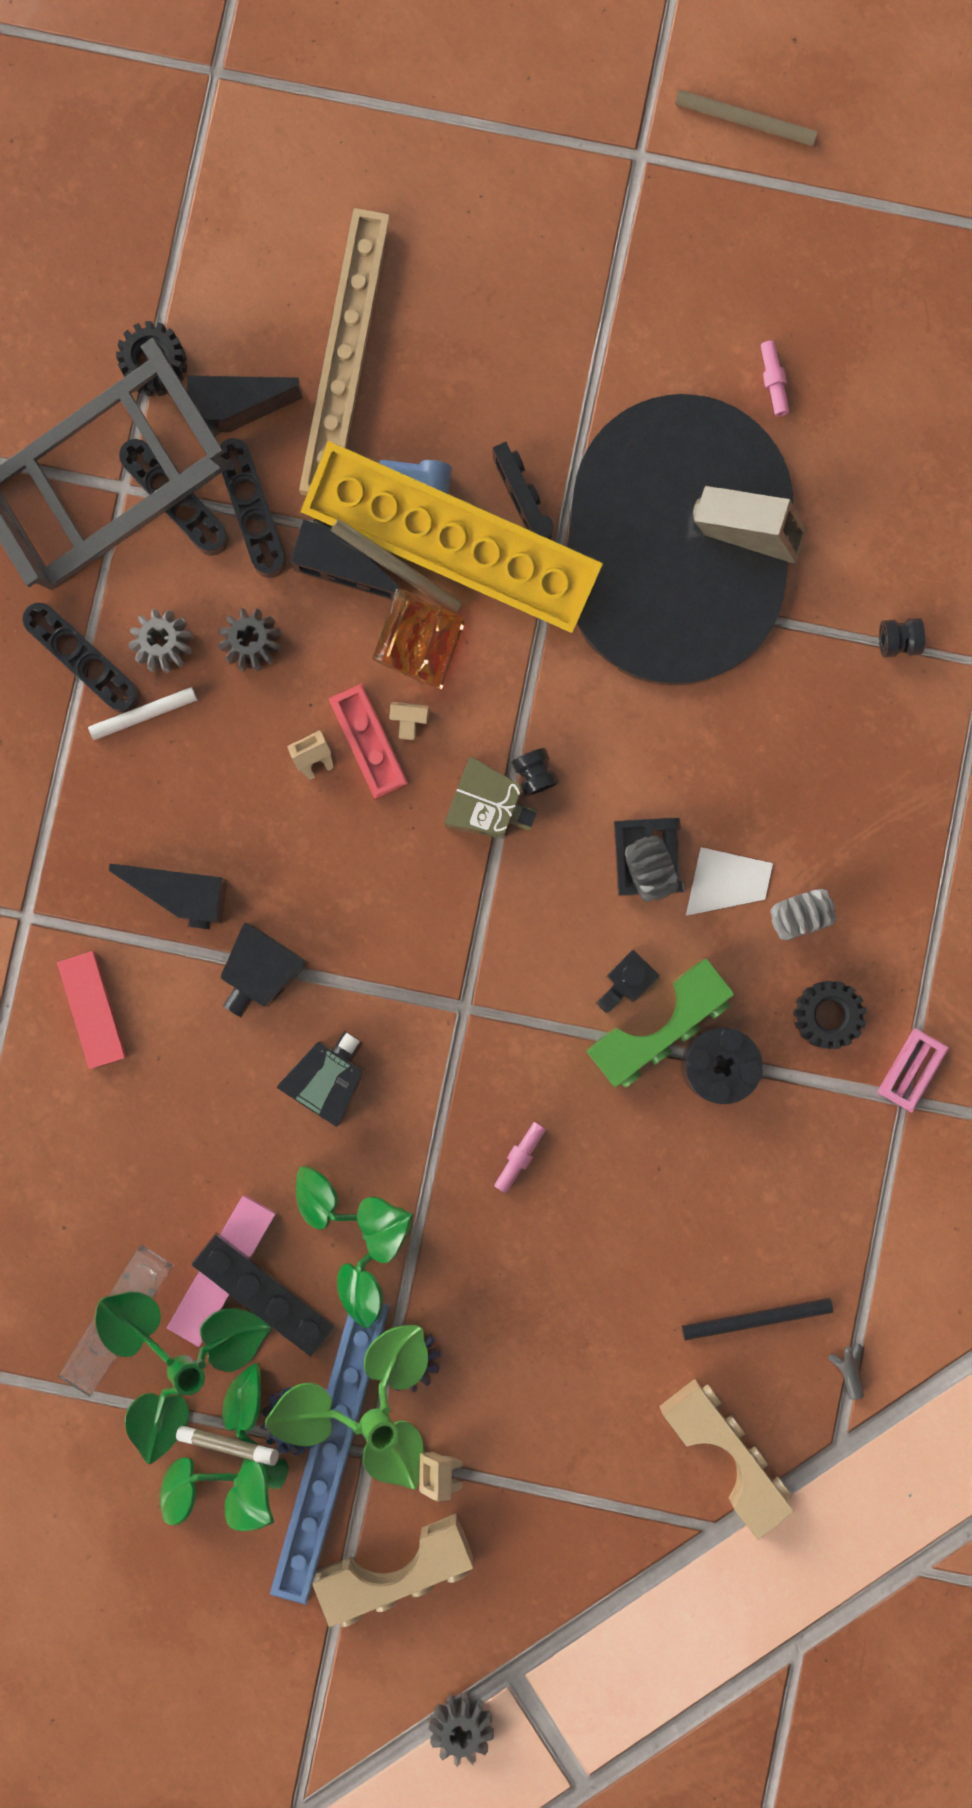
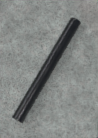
[681,1298,833,1341]

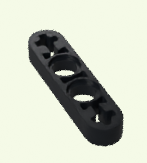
[220,438,286,578]
[119,439,229,556]
[22,602,140,713]

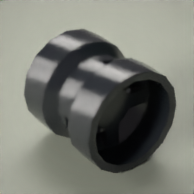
[879,618,925,658]
[511,748,559,797]

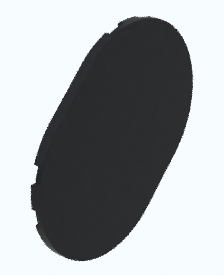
[567,394,793,686]

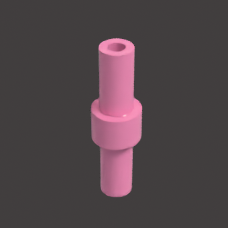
[761,341,790,417]
[494,1122,546,1194]

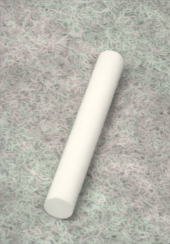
[88,687,198,740]

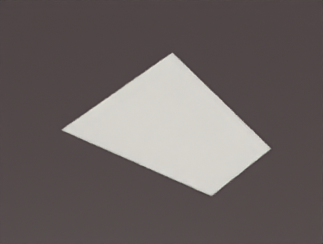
[686,847,773,916]

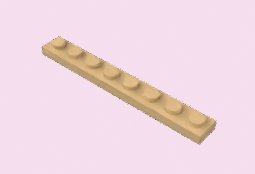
[299,208,390,496]

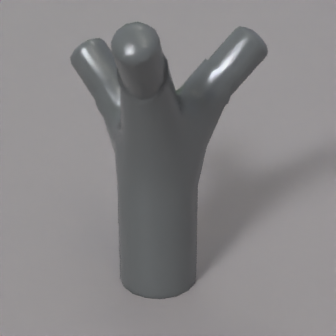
[828,1343,864,1400]

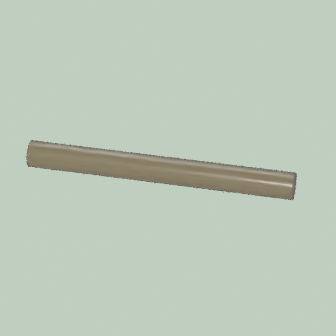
[675,89,818,146]
[330,518,462,614]

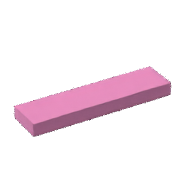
[167,1194,276,1347]

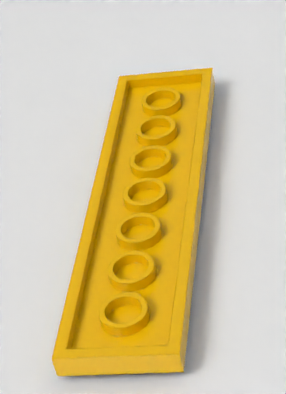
[300,441,603,633]

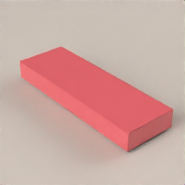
[329,683,409,800]
[57,951,128,1069]

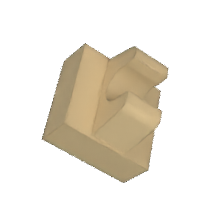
[389,702,430,740]
[287,730,333,780]
[419,1452,463,1502]

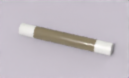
[176,1426,279,1466]

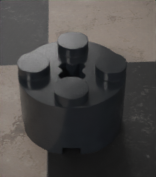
[681,1027,763,1104]

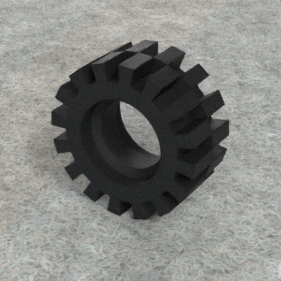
[116,321,187,397]
[793,981,867,1049]

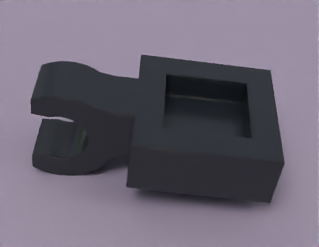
[596,950,660,1013]

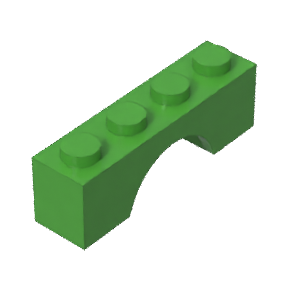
[585,959,734,1088]

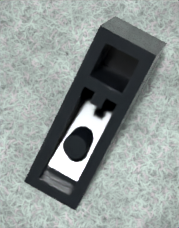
[187,376,303,436]
[290,519,401,602]
[109,863,227,930]

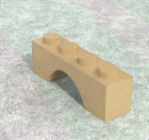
[659,1379,794,1540]
[312,1513,473,1628]

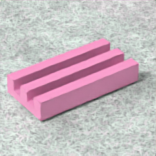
[877,1028,949,1112]

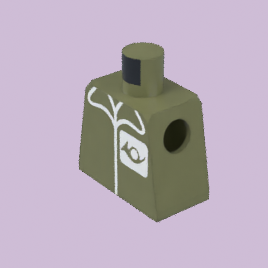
[444,757,538,839]

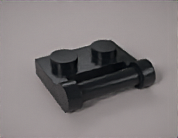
[613,818,685,896]

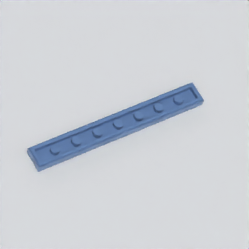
[270,1303,390,1605]

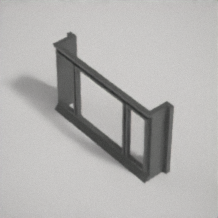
[0,338,230,590]

